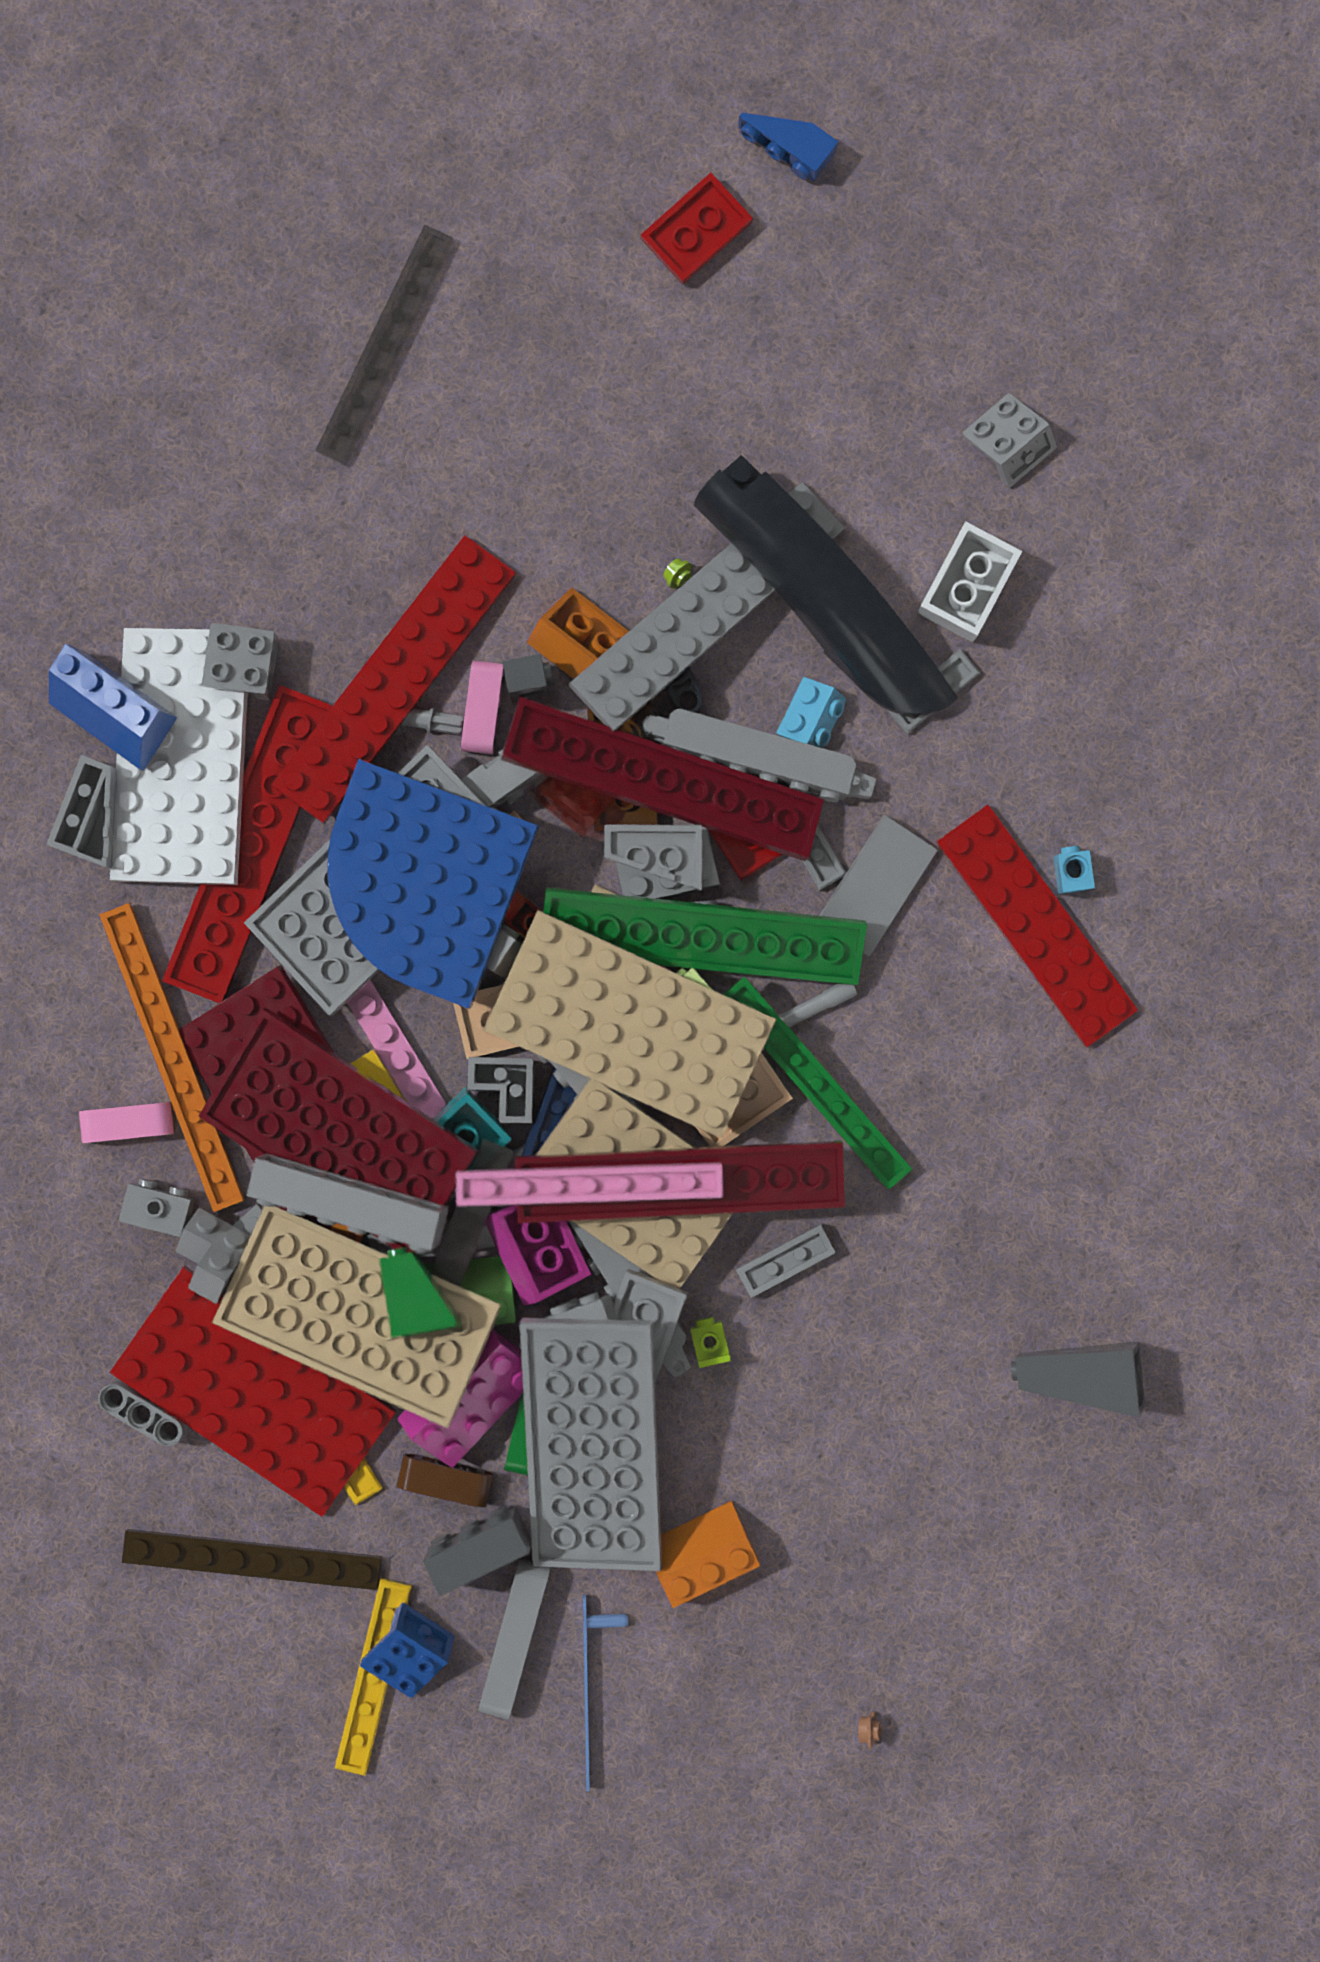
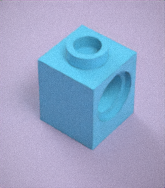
[1053,846,1095,894]

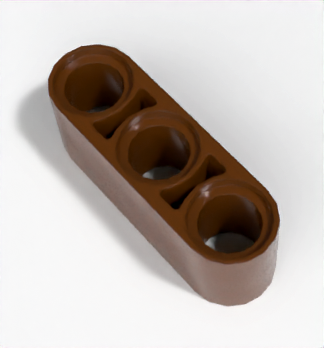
[396,1453,494,1508]

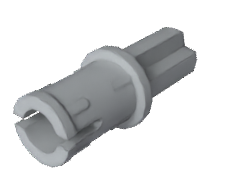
[401,708,464,735]

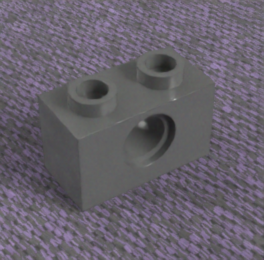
[502,654,554,702]

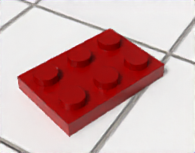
[640,172,753,285]

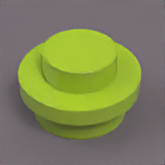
[663,558,692,589]

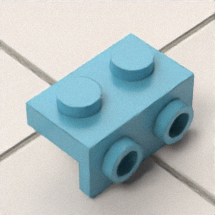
[776,677,846,748]

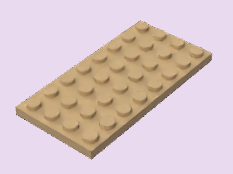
[483,911,776,1138]
[212,1206,502,1428]

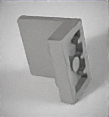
[963,394,1057,488]
[202,623,279,701]

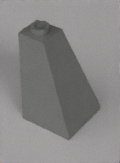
[1011,1341,1145,1416]

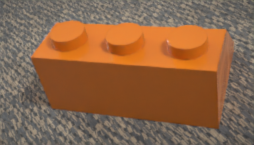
[527,587,629,679]
[656,1501,761,1608]

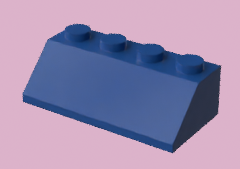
[49,643,178,771]

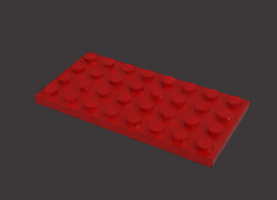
[109,1265,396,1517]

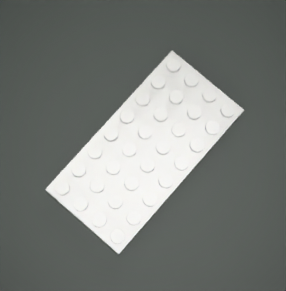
[110,628,248,885]

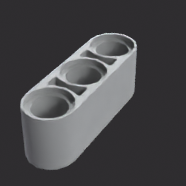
[98,1380,188,1446]

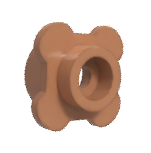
[858,1712,882,1749]

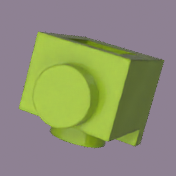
[690,1316,731,1368]

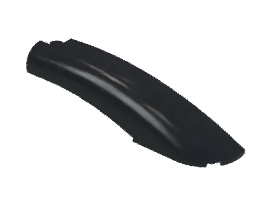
[694,455,958,716]

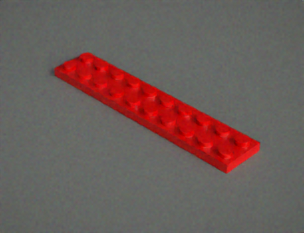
[272,535,516,825]
[162,685,333,1003]

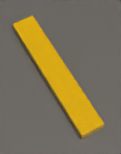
[334,1577,412,1776]

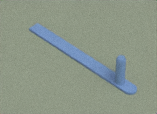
[583,1595,628,1792]

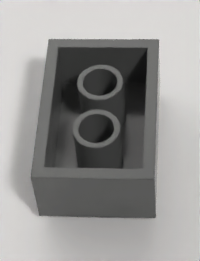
[423,1505,532,1596]

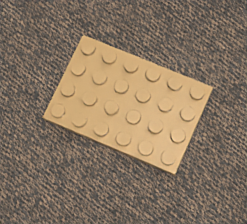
[536,1079,733,1289]

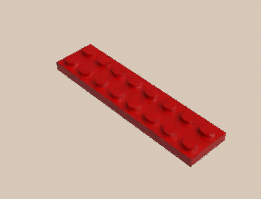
[936,804,1138,1048]

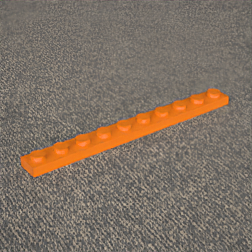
[99,903,246,1212]

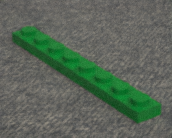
[723,976,912,1190]

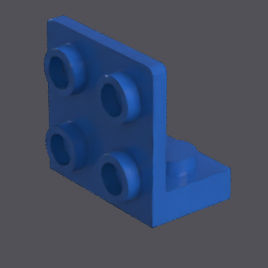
[360,1602,455,1698]

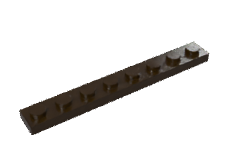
[122,1529,382,1590]

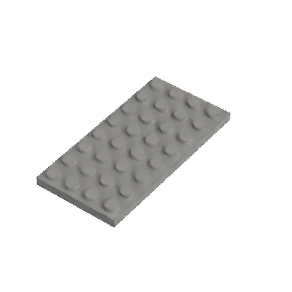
[244,745,486,1016]
[520,1318,662,1571]

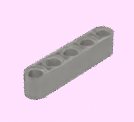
[478,1558,551,1720]

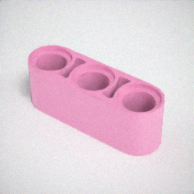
[461,660,505,755]
[79,1102,174,1143]

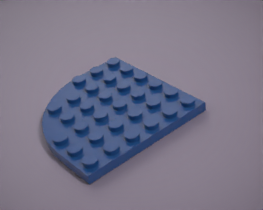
[327,759,539,1009]

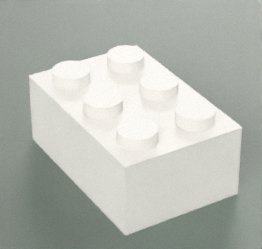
[917,521,1022,642]

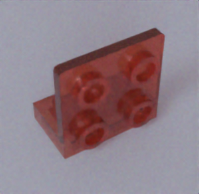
[534,776,614,839]

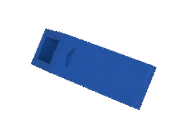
[738,113,838,182]

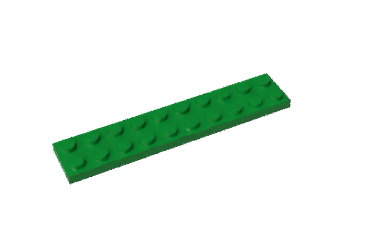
[543,887,867,985]

